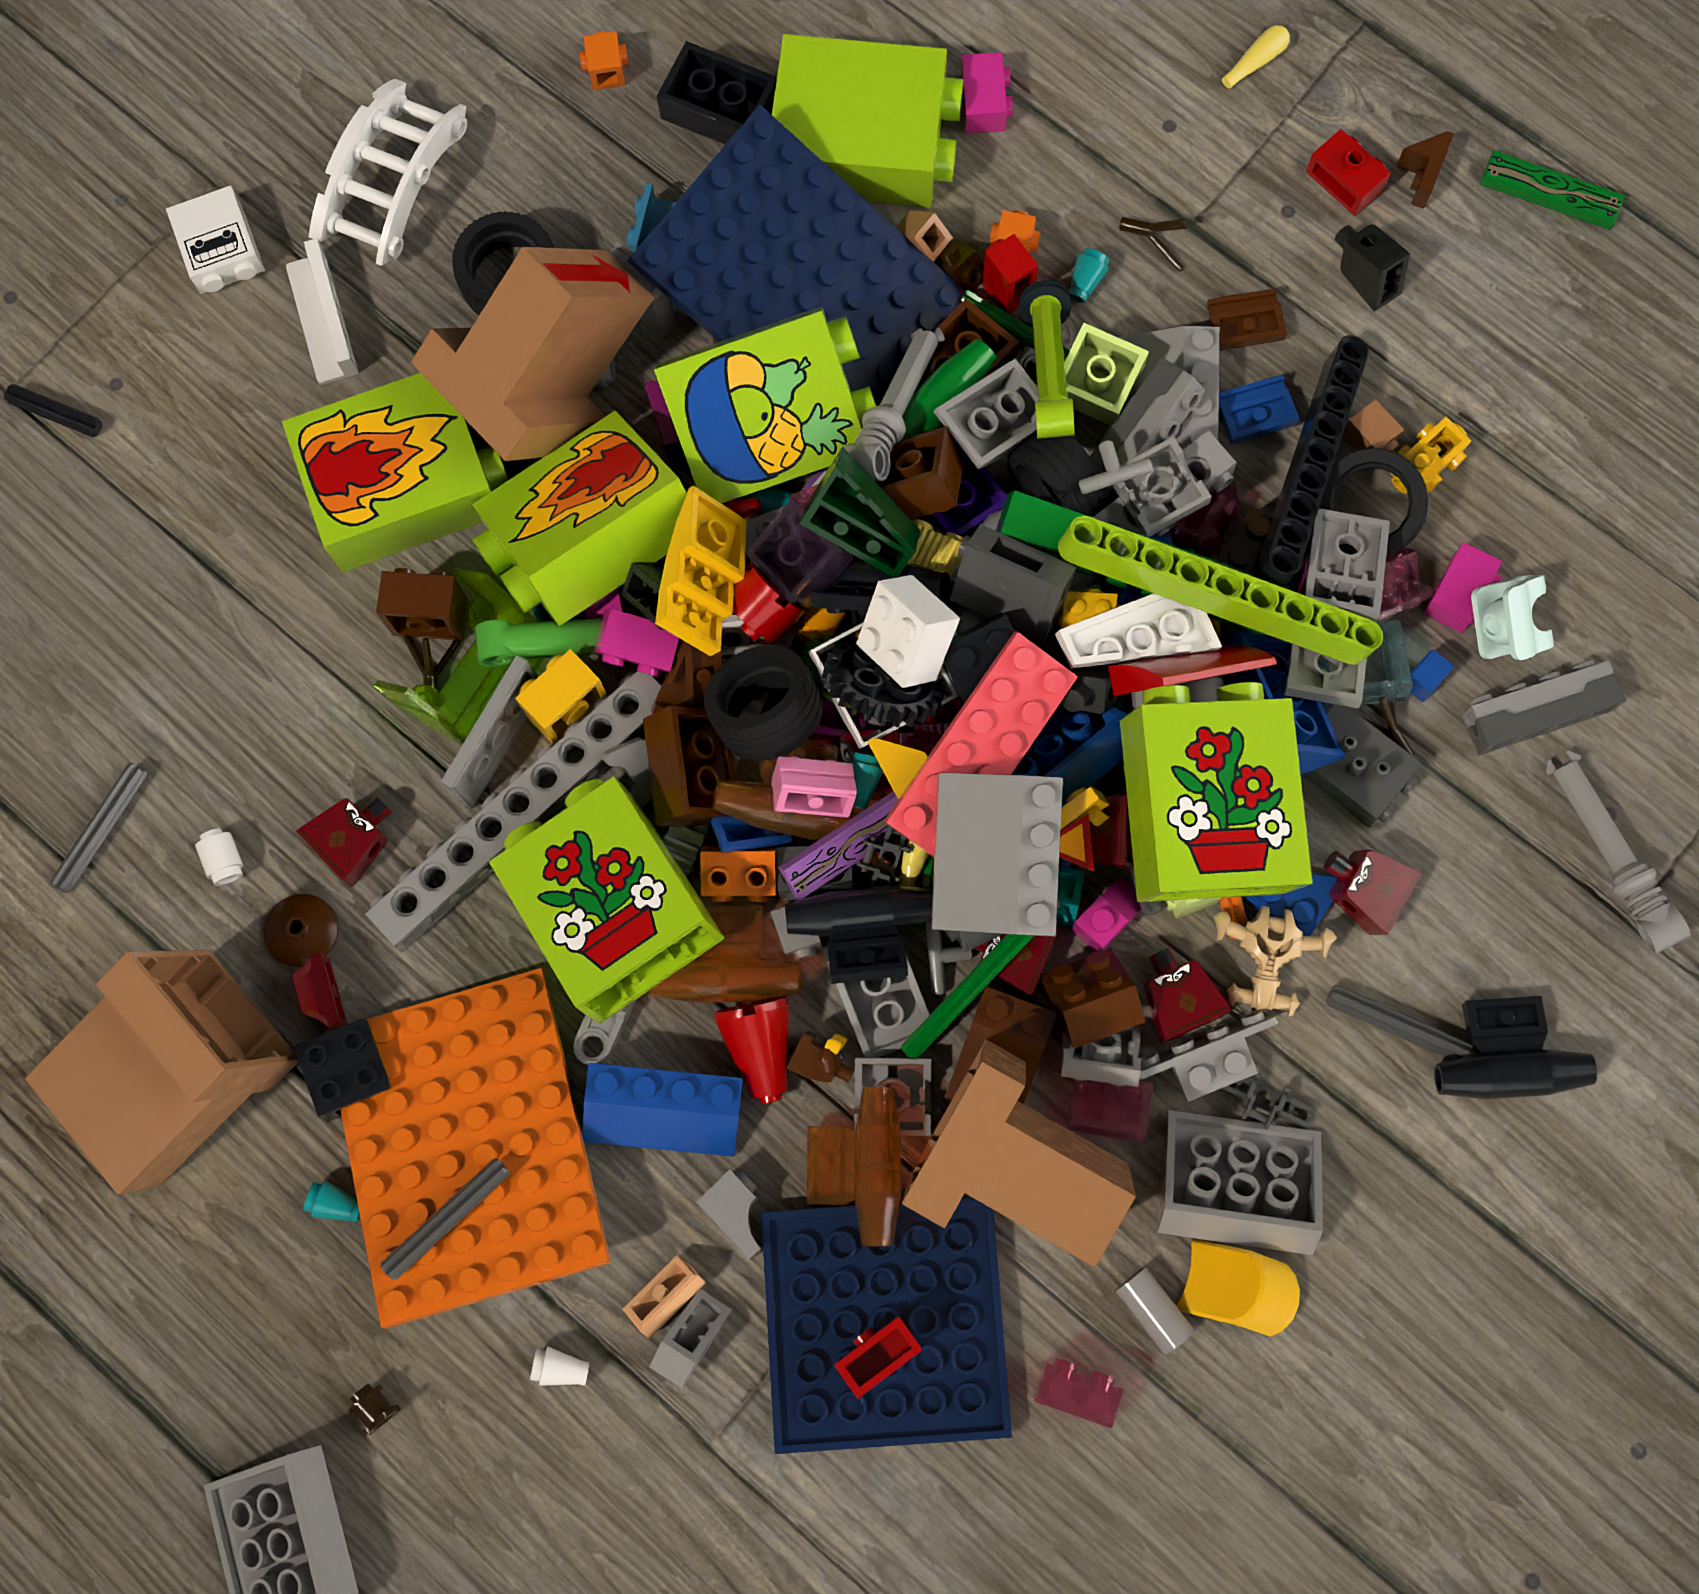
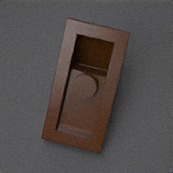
[1397,131,1454,209]

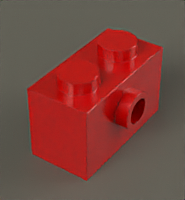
[1306,129,1391,216]
[982,234,1039,314]
[834,1317,923,1399]

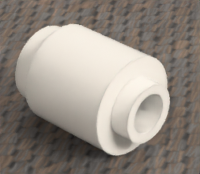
[195,828,243,886]

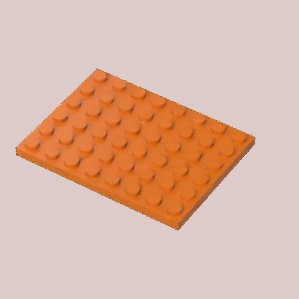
[326,968,611,1329]

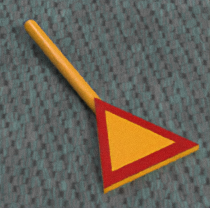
[1059,813,1094,871]

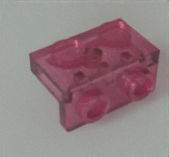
[1377,547,1434,622]
[1068,1080,1153,1143]

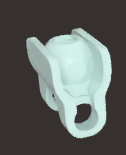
[1471,575,1554,660]

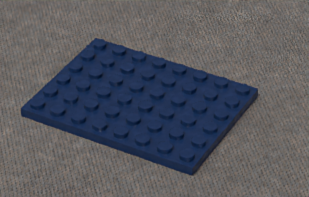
[627,105,966,406]

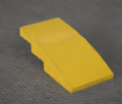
[655,485,747,656]

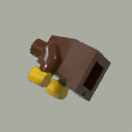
[787,1031,855,1083]

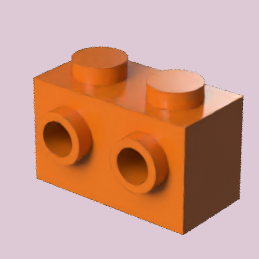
[700,846,778,902]

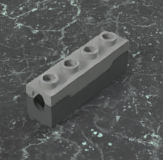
[1090,357,1206,502]
[1462,660,1626,756]

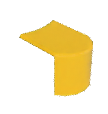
[1177,1238,1300,1337]

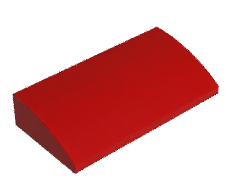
[1108,645,1276,696]

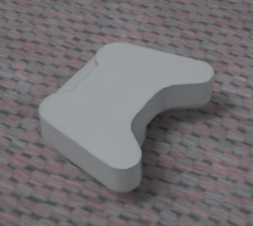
[602,737,653,807]

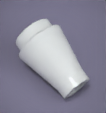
[530,1346,590,1386]

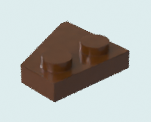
[651,640,722,714]

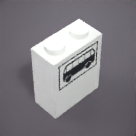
[166,185,265,294]

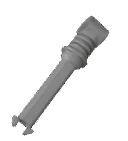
[844,328,945,481]
[1546,750,1691,954]

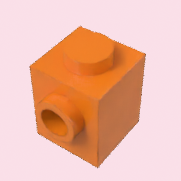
[579,31,629,90]
[989,210,1041,253]

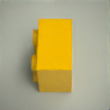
[515,649,607,745]

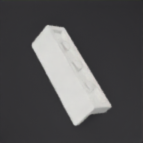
[286,238,359,385]

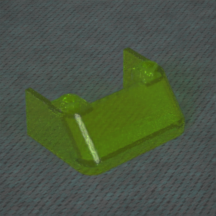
[374,568,544,745]

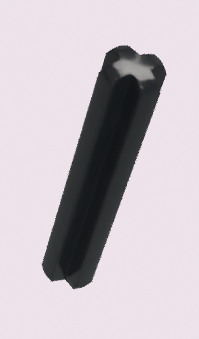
[4,384,103,437]

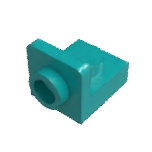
[1056,866,1085,928]

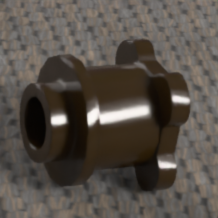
[348,1384,401,1436]

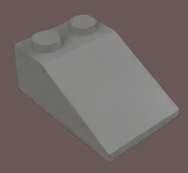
[934,359,1038,469]
[823,947,930,1058]

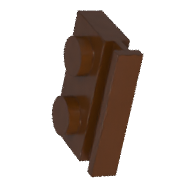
[1206,288,1287,351]

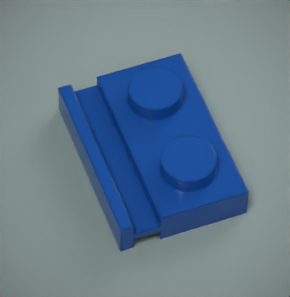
[1219,374,1300,444]

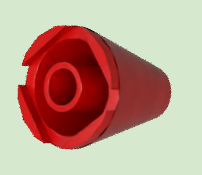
[714,996,789,1104]

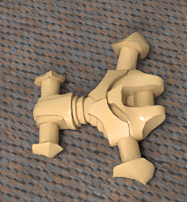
[1213,906,1337,1017]

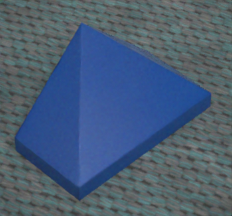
[711,810,792,853]

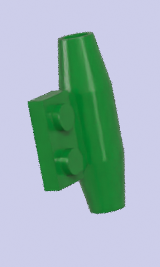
[902,338,996,452]

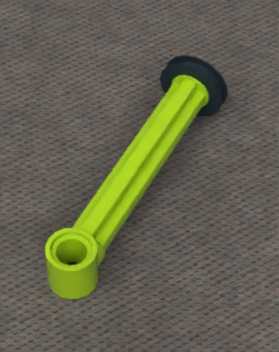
[1019,280,1075,439]

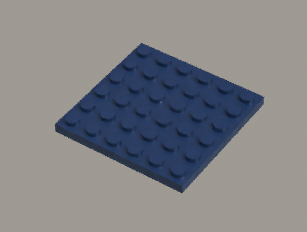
[761,1198,1012,1454]

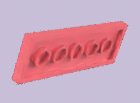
[883,632,1078,857]

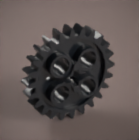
[822,638,945,728]

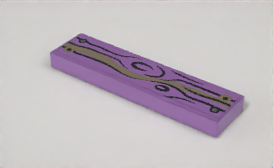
[778,791,898,900]

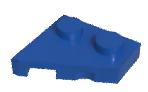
[1242,874,1337,936]

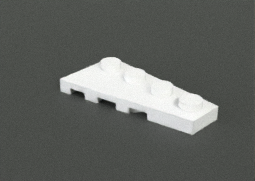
[1055,580,1222,669]

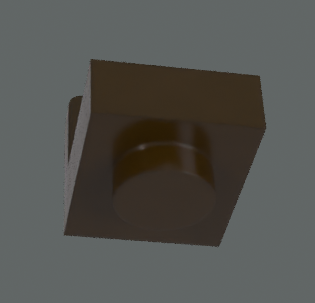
[934,239,984,291]

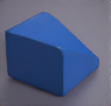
[1402,649,1453,702]

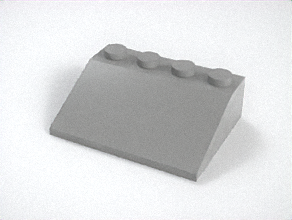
[1107,326,1219,475]
[931,773,1063,936]
[1157,1110,1323,1255]
[203,1445,359,1594]

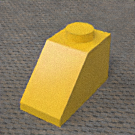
[867,738,927,799]

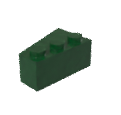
[799,446,920,578]

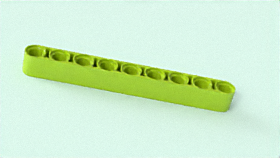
[1058,516,1383,665]

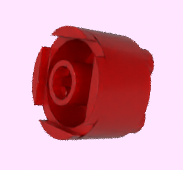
[732,559,807,642]

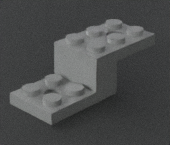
[1284,508,1390,709]

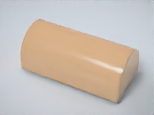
[622,1253,706,1339]

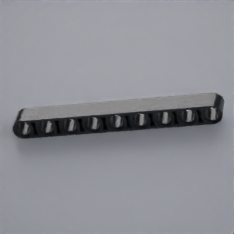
[1254,335,1369,588]

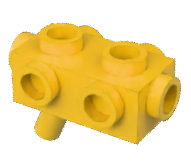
[1389,417,1471,494]

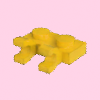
[1060,787,1110,830]

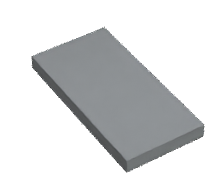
[441,656,538,809]

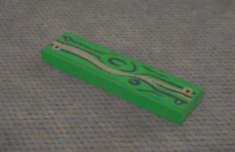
[1479,150,1625,230]

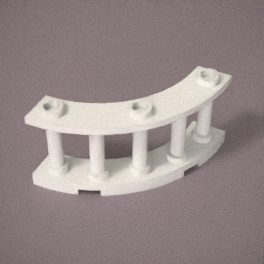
[308,79,467,266]

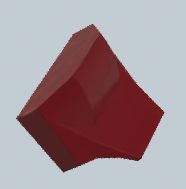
[291,952,348,1031]

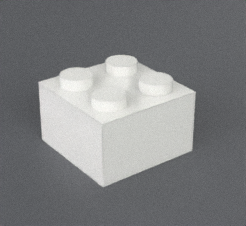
[856,575,960,688]

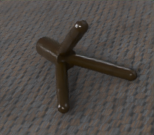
[1119,217,1188,271]
[403,635,460,707]
[1362,687,1415,756]

